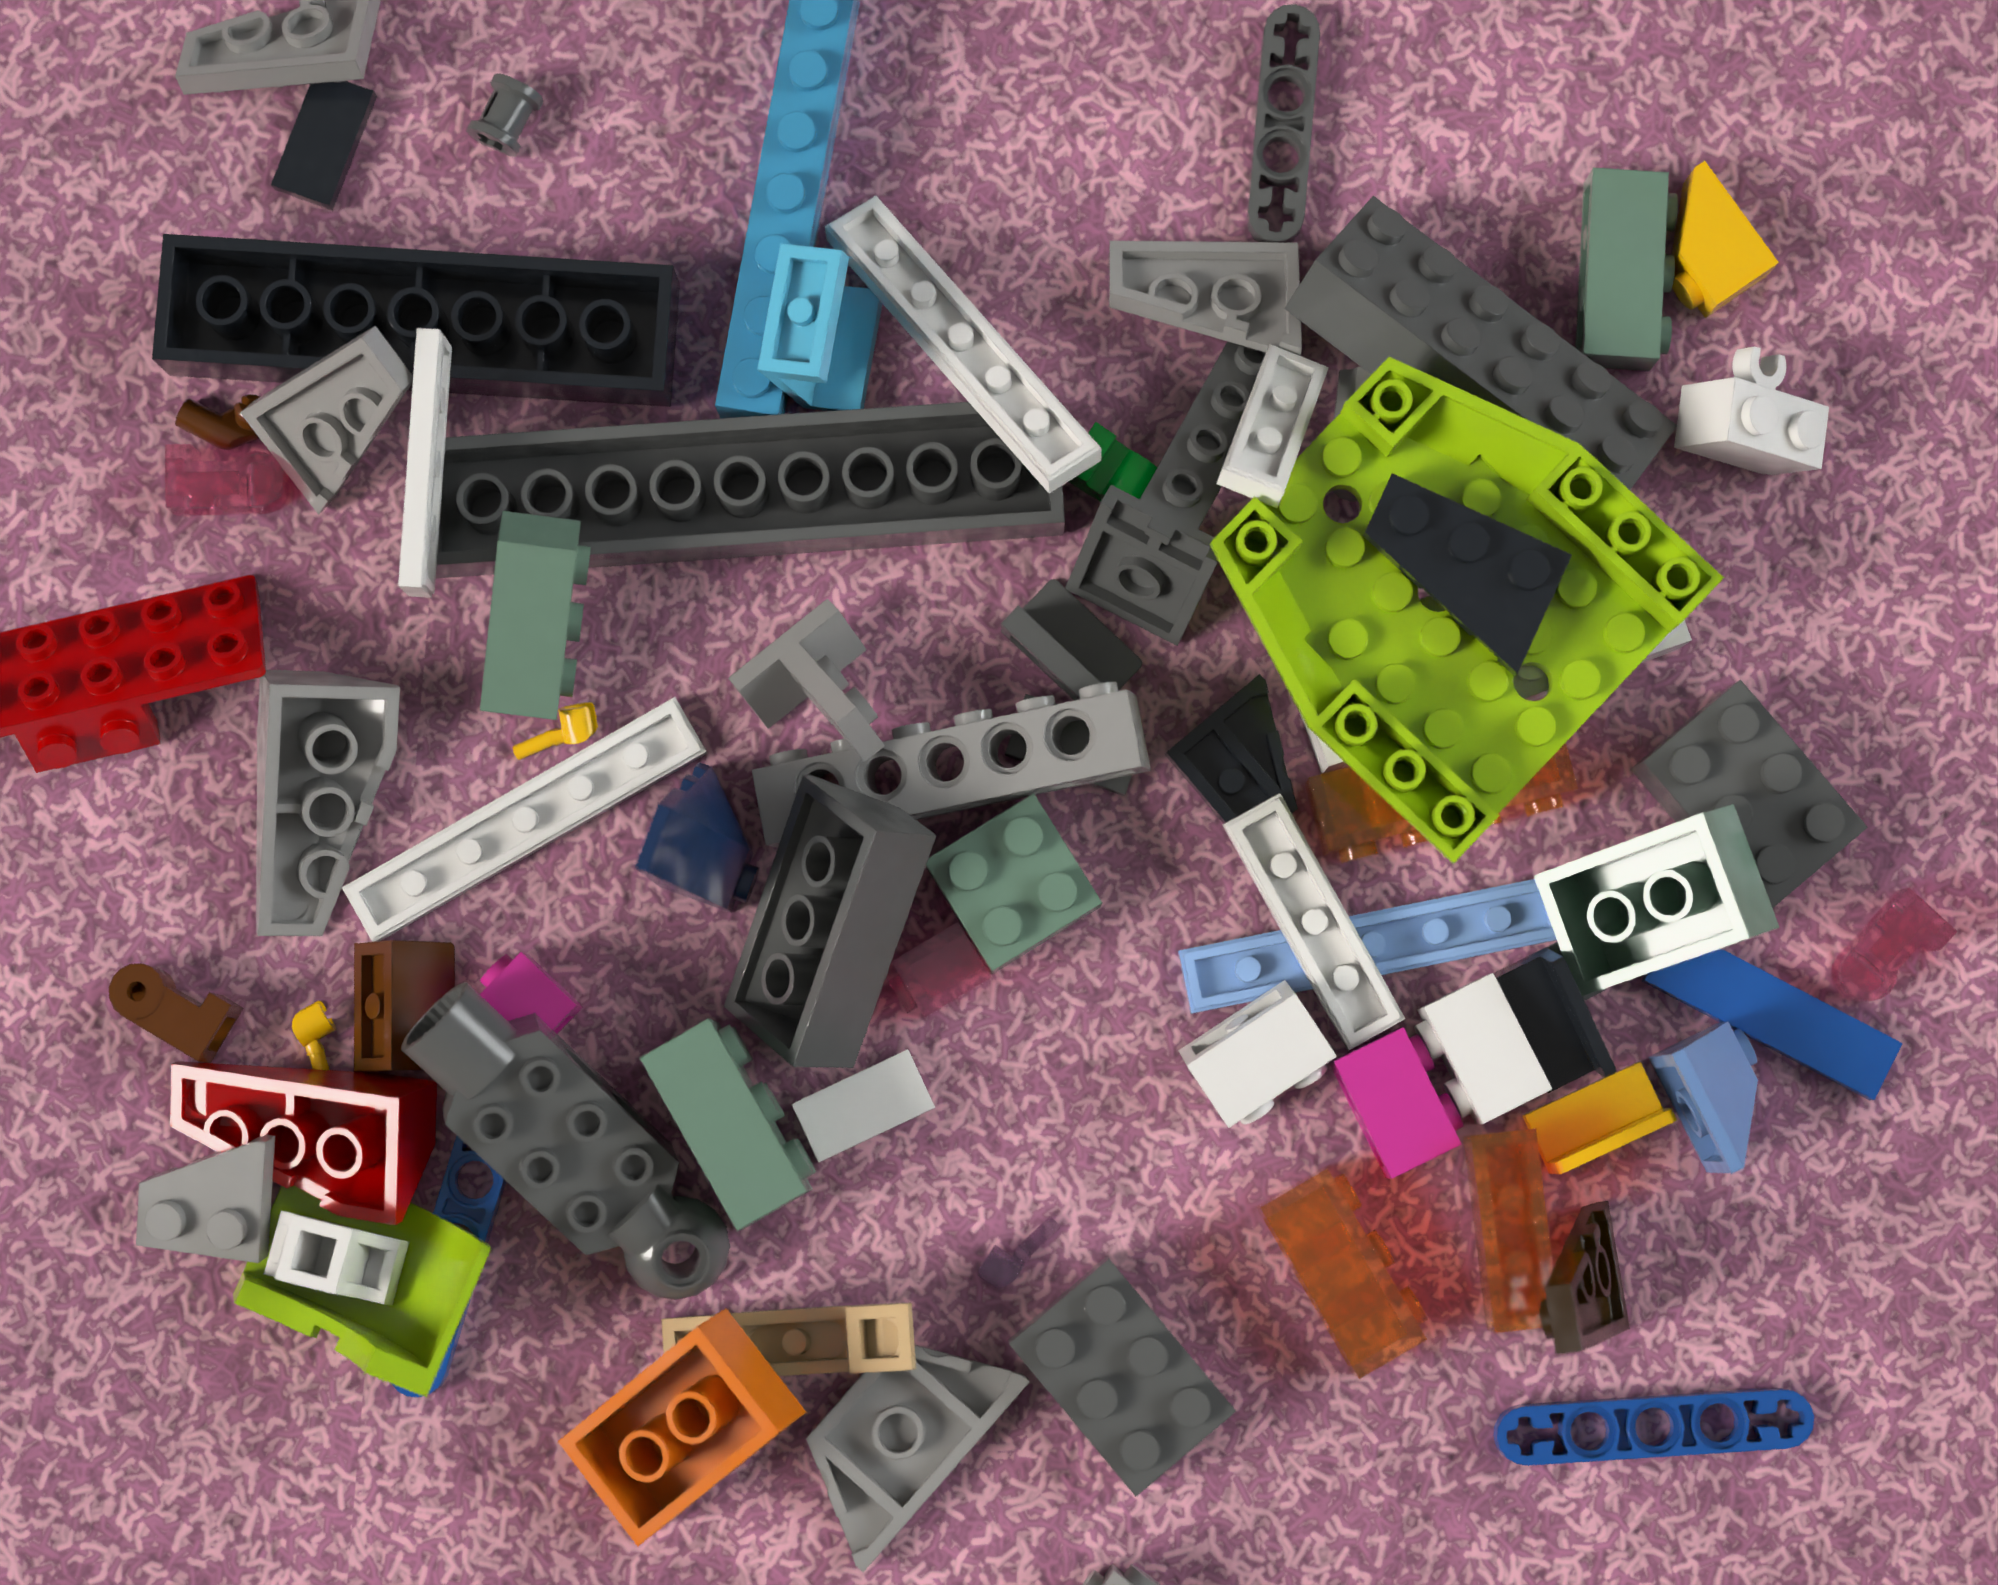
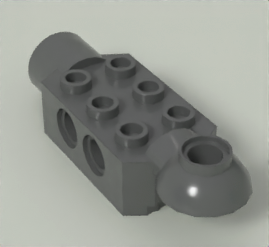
[401,982,730,1300]

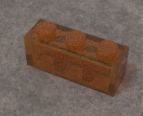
[1463,1129,1553,1333]
[1256,1168,1428,1379]

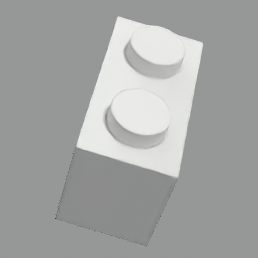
[1414,973,1552,1124]
[1178,980,1337,1128]

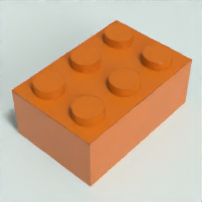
[557,1308,806,1547]

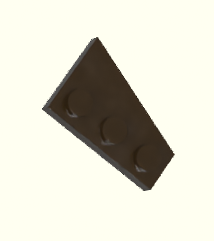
[1540,1201,1630,1354]

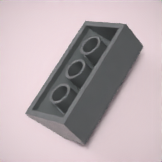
[724,775,936,1068]

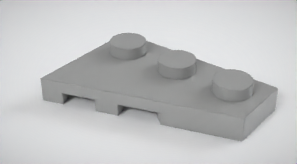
[1109,241,1302,356]

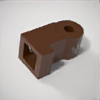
[109,963,244,1063]

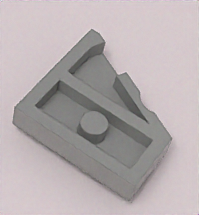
[136,1135,275,1263]

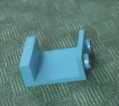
[757,243,882,411]

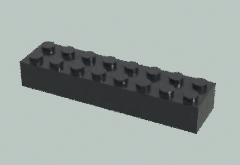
[152,234,680,407]

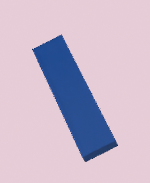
[1641,948,1903,1100]

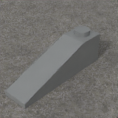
[256,670,400,936]

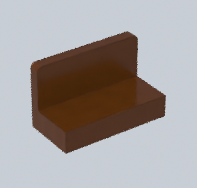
[354,940,455,1072]

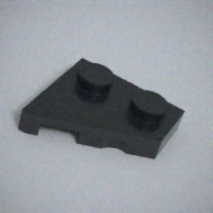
[1165,674,1298,824]

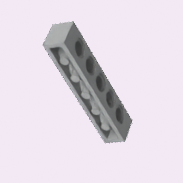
[752,682,1151,848]

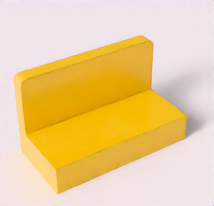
[1522,1062,1677,1174]

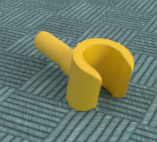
[513,702,598,760]
[292,1001,336,1070]

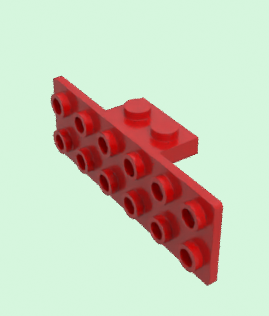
[0,575,266,773]

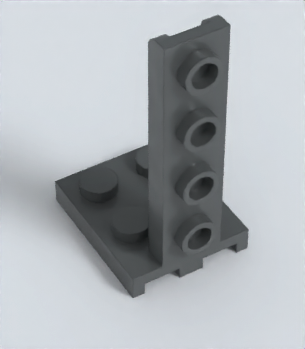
[1065,341,1266,646]

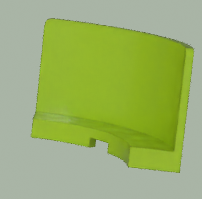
[233,1186,491,1397]

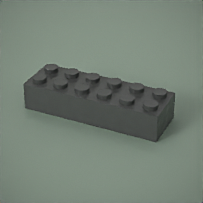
[1284,196,1677,490]

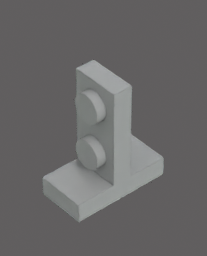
[728,598,885,762]

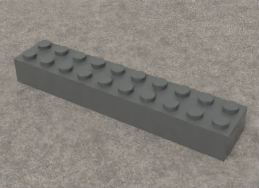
[436,396,1065,579]

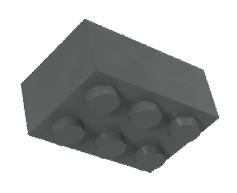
[1630,679,1868,908]
[1008,1256,1236,1497]

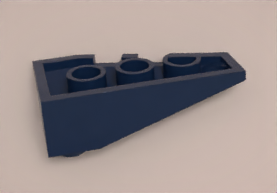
[635,762,759,913]

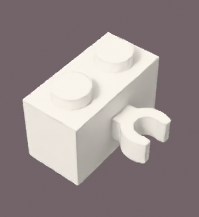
[1674,346,1829,475]

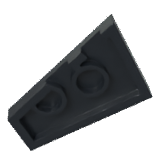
[1363,473,1572,676]

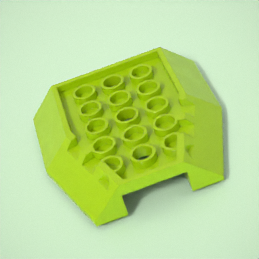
[1210,357,1724,864]

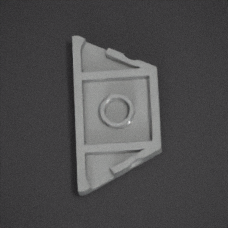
[806,1345,1030,1572]

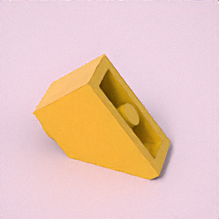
[1671,161,1779,318]

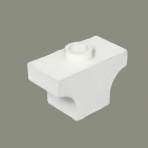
[264,1211,409,1306]

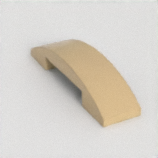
[661,1303,916,1376]

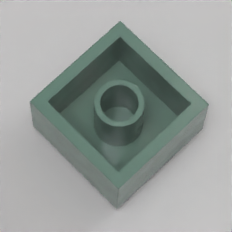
[925,793,1102,974]

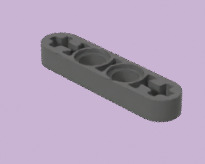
[1247,4,1320,243]

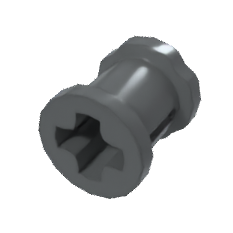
[466,73,544,157]

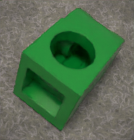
[1068,422,1158,503]

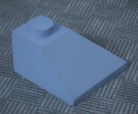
[1648,1022,1758,1174]

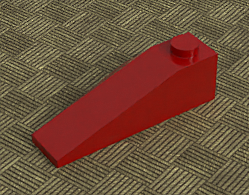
[170,1061,437,1225]

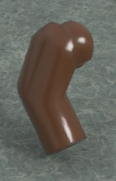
[175,394,261,450]

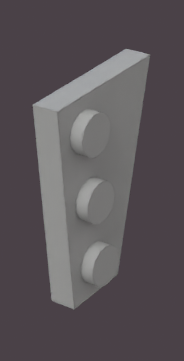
[175,0,381,95]
[240,326,413,515]

